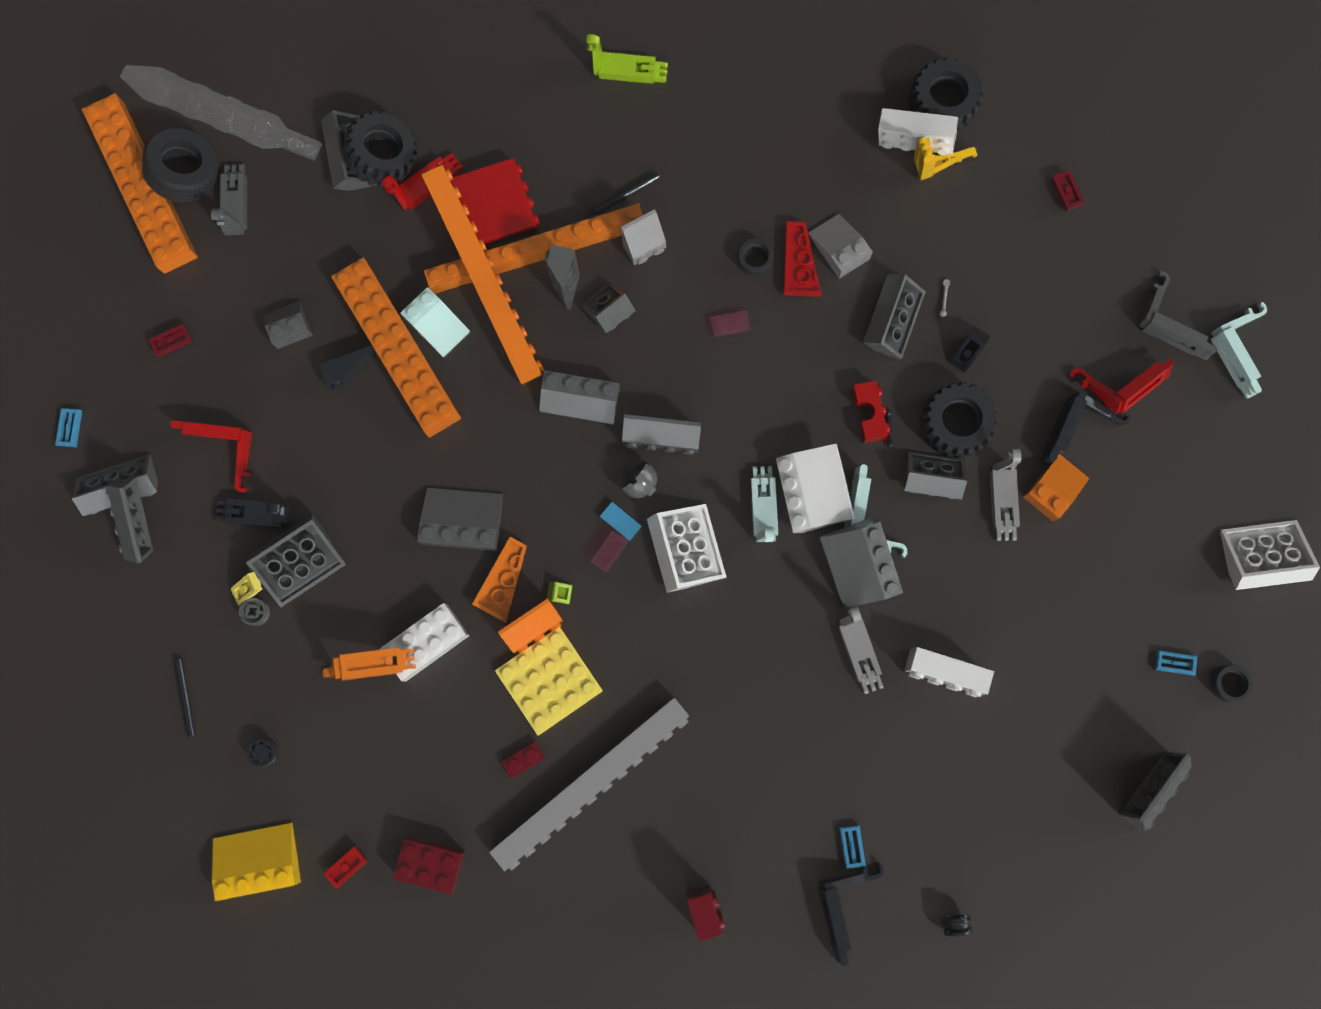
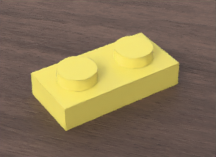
[231,572,262,606]

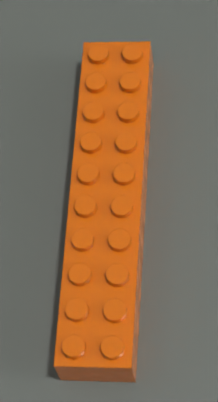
[82,93,198,274]
[331,257,462,438]

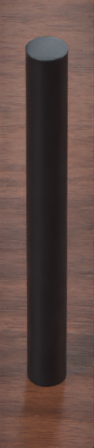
[593,173,660,215]
[174,659,196,737]

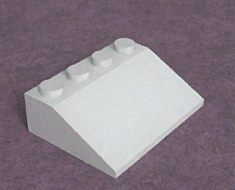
[776,444,855,533]
[647,504,726,593]
[1220,520,1320,590]

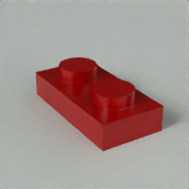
[324,846,368,889]

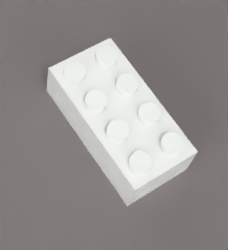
[878,108,958,155]
[379,603,469,682]
[904,647,994,697]

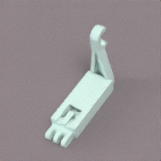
[1211,302,1267,398]
[844,464,907,558]
[751,466,778,542]

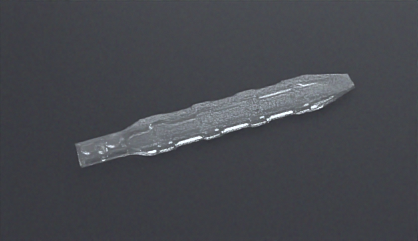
[120,65,322,161]

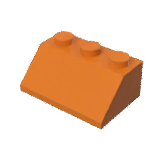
[498,599,563,654]

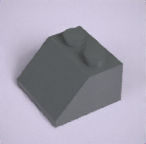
[581,282,636,333]
[264,301,313,349]

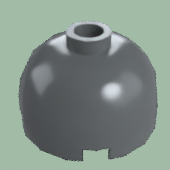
[621,460,658,499]

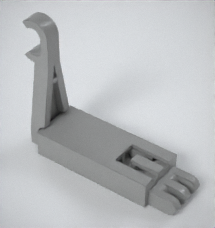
[990,449,1021,541]
[838,607,883,694]

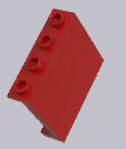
[451,158,540,244]

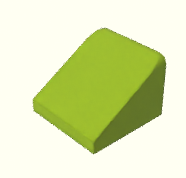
[546,582,572,604]

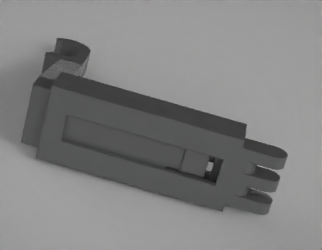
[211,164,247,235]
[1139,271,1217,360]

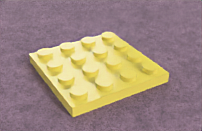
[495,627,603,736]

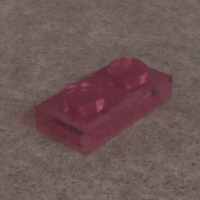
[710,310,751,337]
[591,530,629,573]

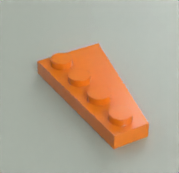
[472,537,527,623]

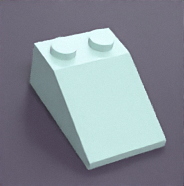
[401,287,470,358]

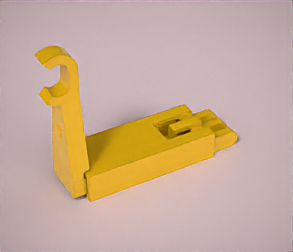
[914,137,977,180]

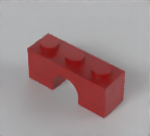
[852,381,890,443]

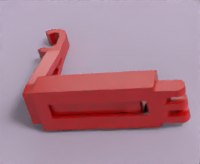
[381,153,464,211]
[1069,360,1174,414]
[170,421,252,492]

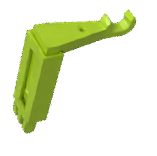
[586,34,668,84]

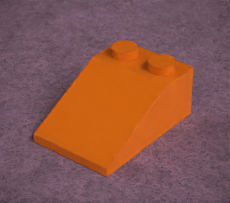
[1023,454,1090,522]

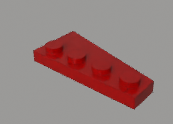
[784,221,822,297]

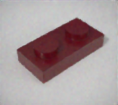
[1051,170,1085,211]
[149,324,193,358]
[502,742,546,779]

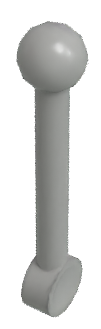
[939,279,950,317]

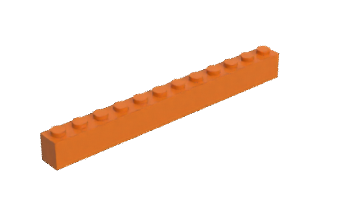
[421,165,544,385]
[424,203,643,294]

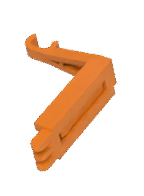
[322,648,416,681]

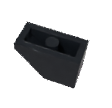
[949,326,991,373]

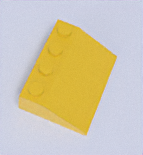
[212,823,301,901]

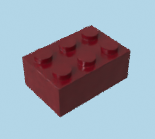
[393,837,465,894]
[687,886,725,942]

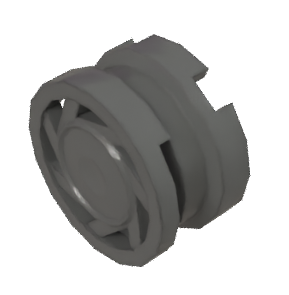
[239,598,270,626]

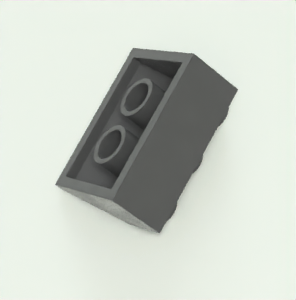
[904,451,967,500]

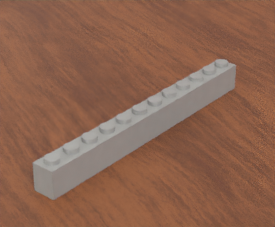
[489,698,689,871]

